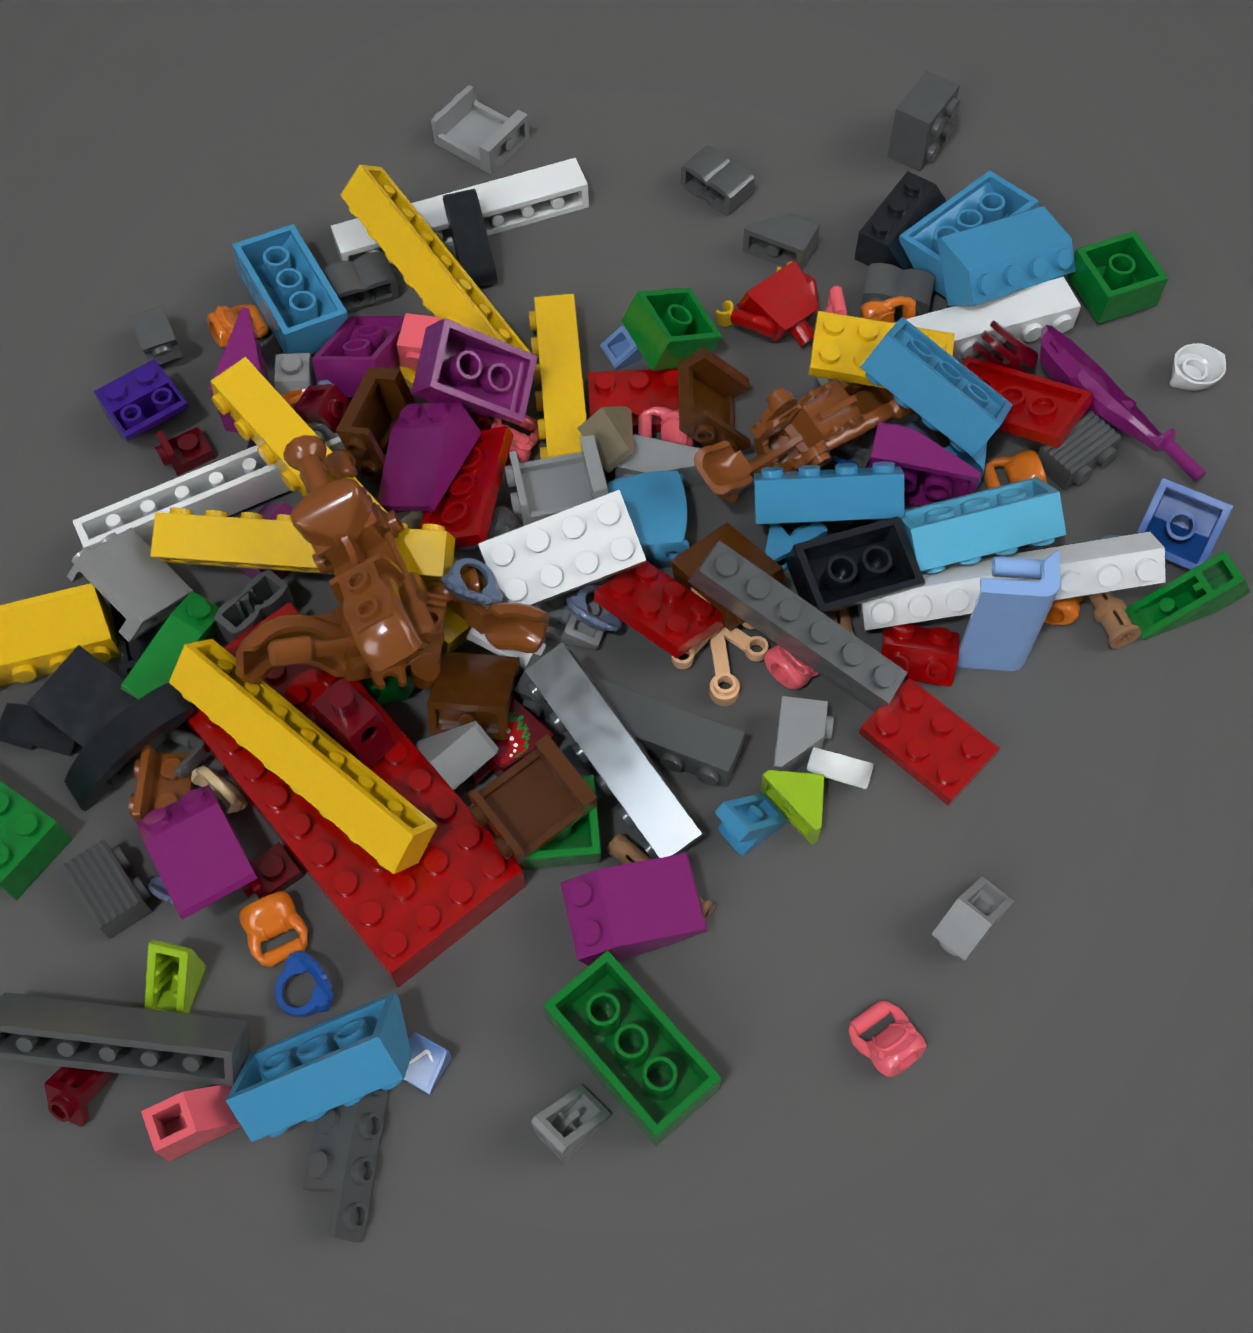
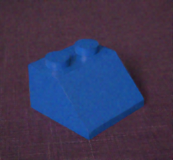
[1136,478,1233,570]

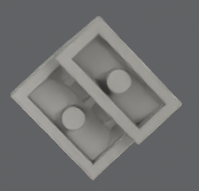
[534,579,610,649]

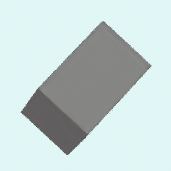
[415,721,499,790]
[531,1084,612,1164]

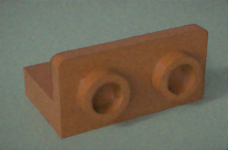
[128,745,198,822]

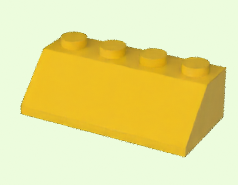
[0,583,120,687]

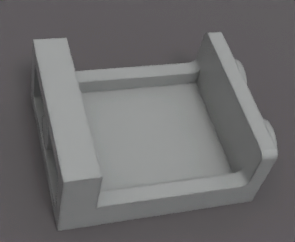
[431,85,530,175]
[504,435,608,526]
[67,528,193,642]

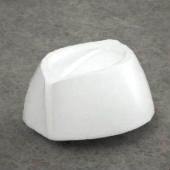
[1169,343,1226,391]
[806,747,874,789]

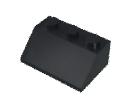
[854,171,946,270]
[786,516,926,614]

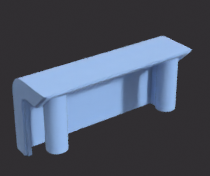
[956,550,1061,671]

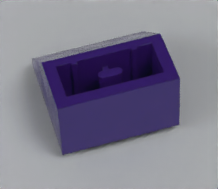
[93,359,189,441]

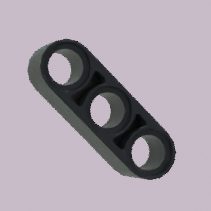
[442,188,498,287]

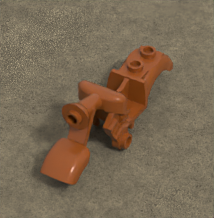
[694,378,915,504]
[283,435,436,673]
[236,566,549,689]

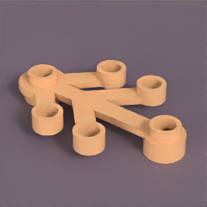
[671,588,768,706]

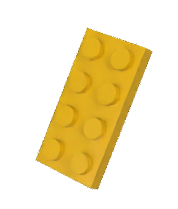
[808,311,955,388]

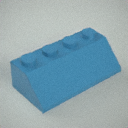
[899,170,1039,297]
[937,206,1076,306]
[232,224,348,354]
[860,317,1013,457]
[754,461,904,524]
[225,992,412,1142]

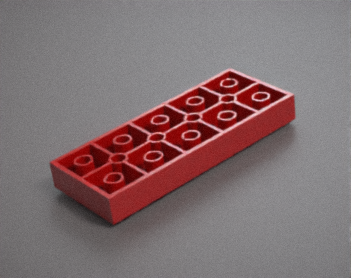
[185,602,526,988]

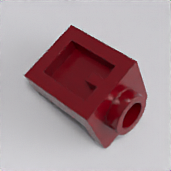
[293,384,351,433]
[155,426,215,476]
[241,842,303,899]
[44,1067,115,1127]

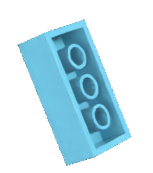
[899,477,1066,574]

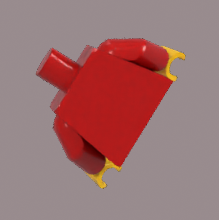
[715,260,819,348]

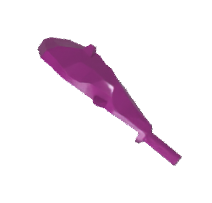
[1040,325,1206,482]

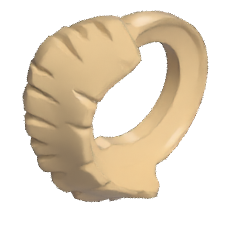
[191,765,247,814]

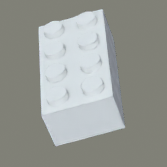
[478,490,646,606]

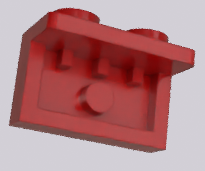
[881,623,959,687]

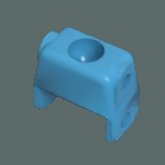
[607,470,689,568]

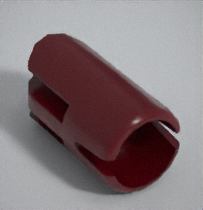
[972,320,1038,373]

